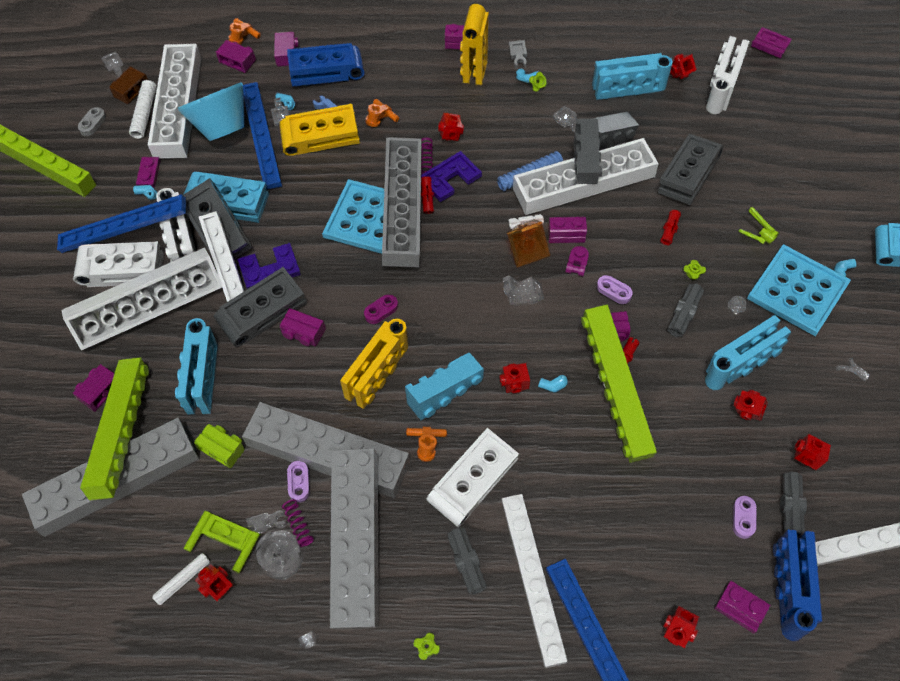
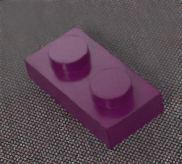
[136,157,161,189]

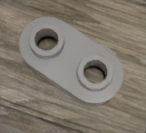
[78,107,106,136]

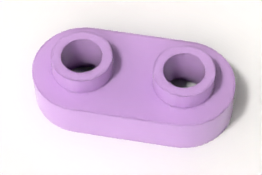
[597,275,632,304]
[287,461,310,502]
[733,496,756,539]

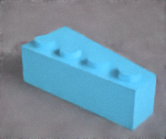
[405,353,484,420]

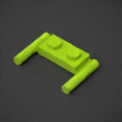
[183,511,260,574]

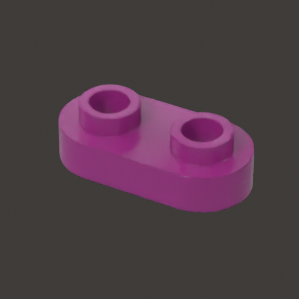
[364,294,398,324]

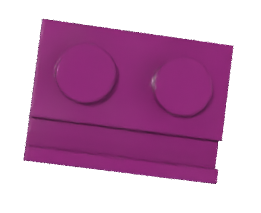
[751,27,792,58]
[714,581,770,634]

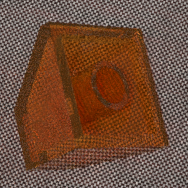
[507,219,550,267]

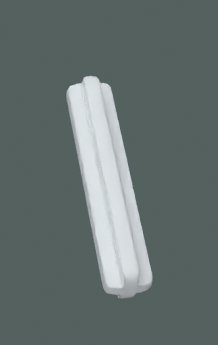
[152,553,210,605]

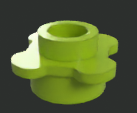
[529,72,547,92]
[683,260,706,279]
[414,633,440,660]

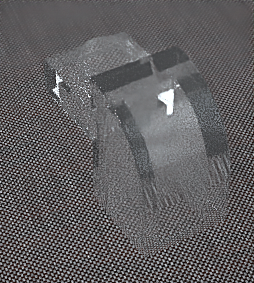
[503,275,544,307]

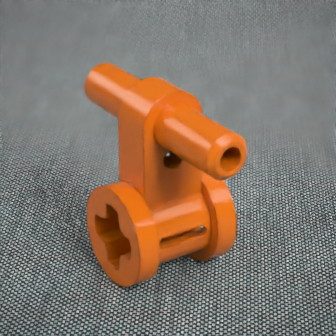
[229,18,261,45]
[365,99,399,127]
[406,426,447,461]

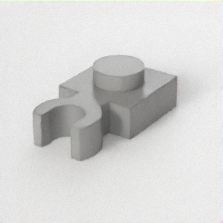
[509,40,527,69]

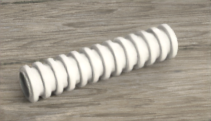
[129,80,157,139]

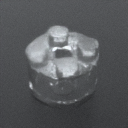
[256,530,304,580]

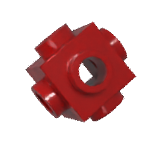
[670,53,697,79]
[438,113,464,141]
[499,363,530,393]
[734,390,768,421]
[794,434,831,470]
[195,564,233,601]
[663,606,699,648]

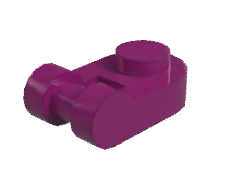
[565,246,589,277]

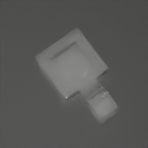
[101,51,123,78]
[271,98,289,126]
[553,106,577,133]
[246,510,287,533]

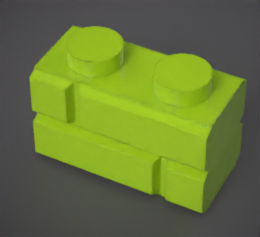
[194,424,244,468]

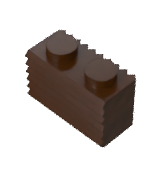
[109,66,148,104]

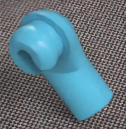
[516,69,539,83]
[275,93,295,110]
[133,185,157,200]
[834,259,856,277]
[538,375,568,392]

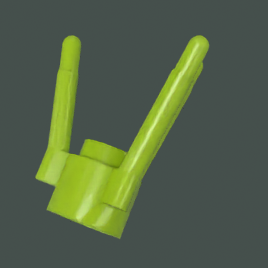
[739,207,779,244]

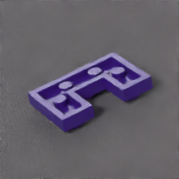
[421,151,482,202]
[238,243,301,289]

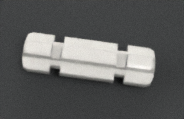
[509,214,544,229]

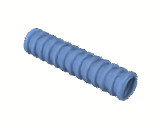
[497,151,563,191]

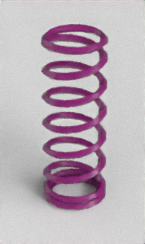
[421,137,433,174]
[282,499,314,547]

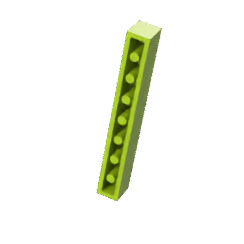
[0,125,96,197]
[581,304,657,463]
[80,357,149,500]

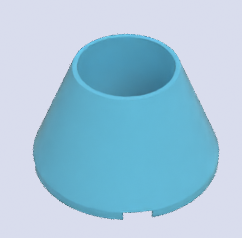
[178,82,244,141]

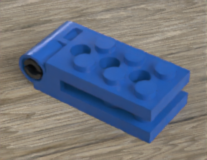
[287,43,364,86]
[773,530,822,641]

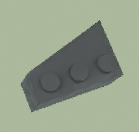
[593,112,639,151]
[573,119,602,184]

